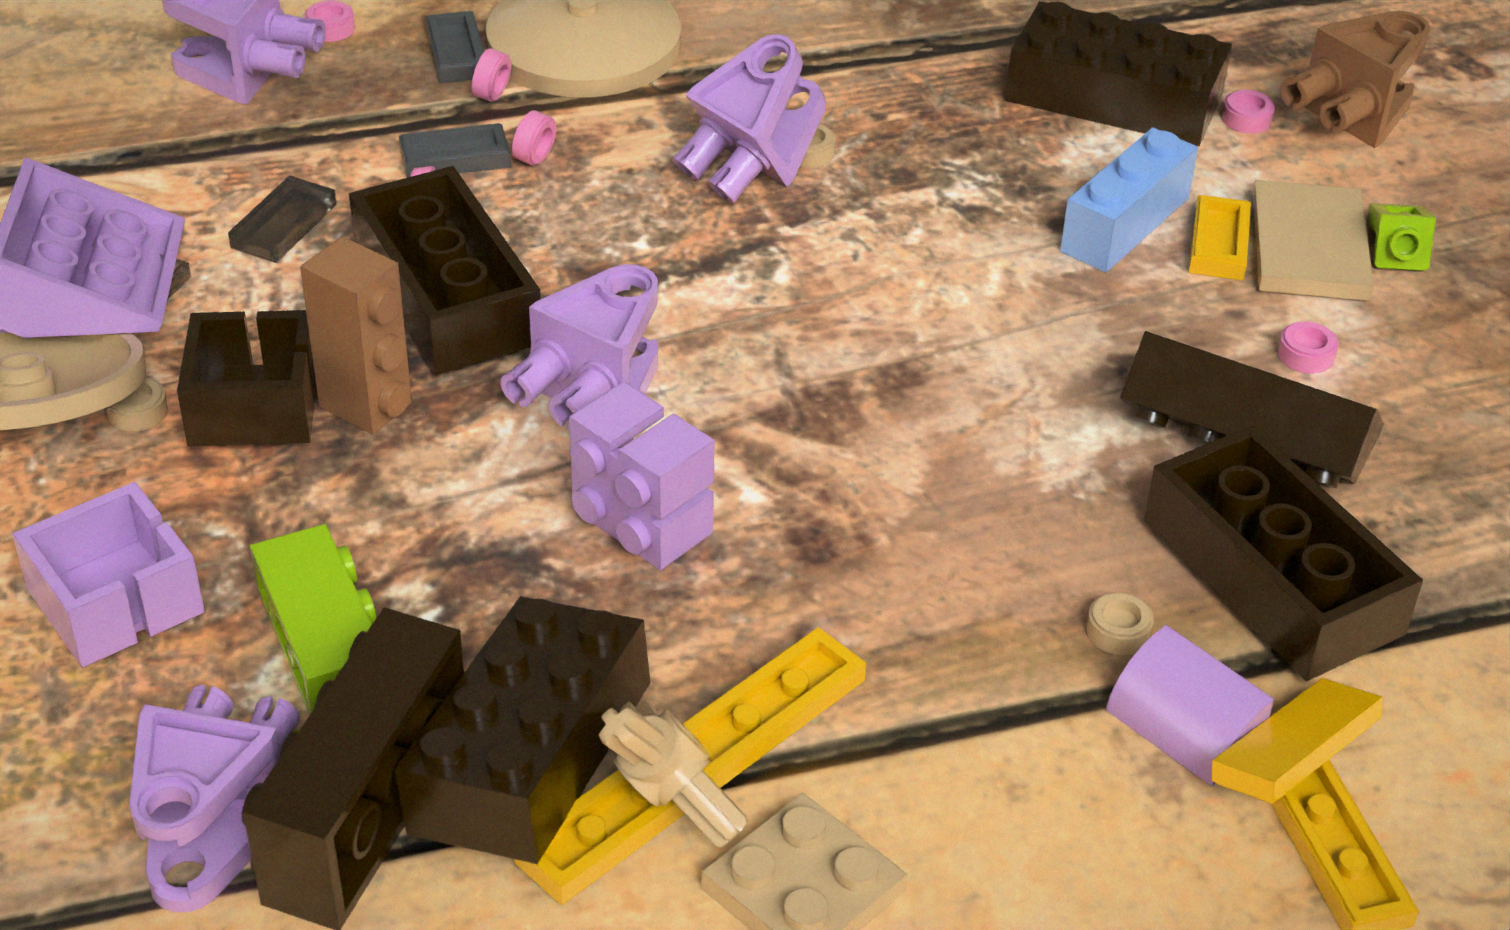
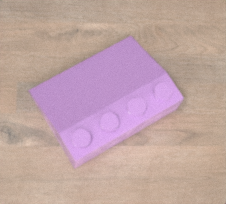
[0,157,185,338]

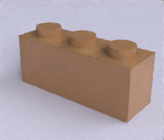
[300,236,412,435]

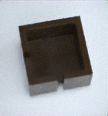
[177,310,316,446]

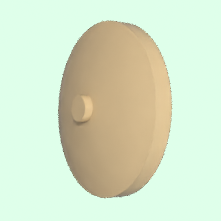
[486,0,681,97]
[0,333,146,430]

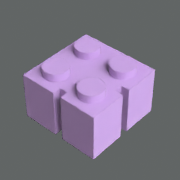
[569,381,715,570]
[12,482,205,668]

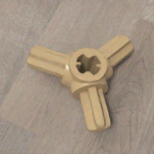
[599,700,748,847]

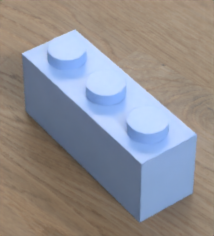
[1060,127,1198,273]

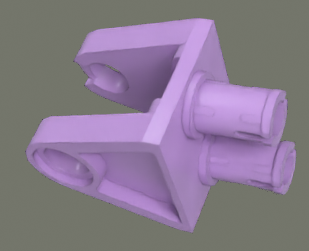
[162,0,326,104]
[672,34,826,204]
[500,264,658,430]
[129,685,300,912]

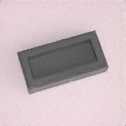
[425,11,484,84]
[399,123,511,178]

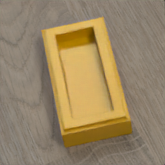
[1189,195,1251,281]

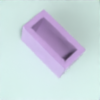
[1106,625,1274,787]

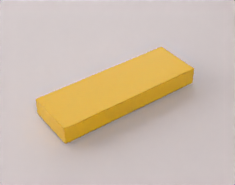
[1212,678,1383,804]
[1271,759,1419,930]

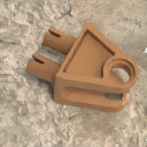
[1280,11,1430,148]

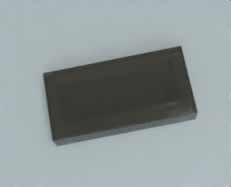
[228,175,337,263]

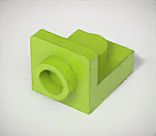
[1367,203,1436,271]

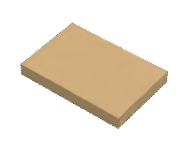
[1252,179,1374,301]

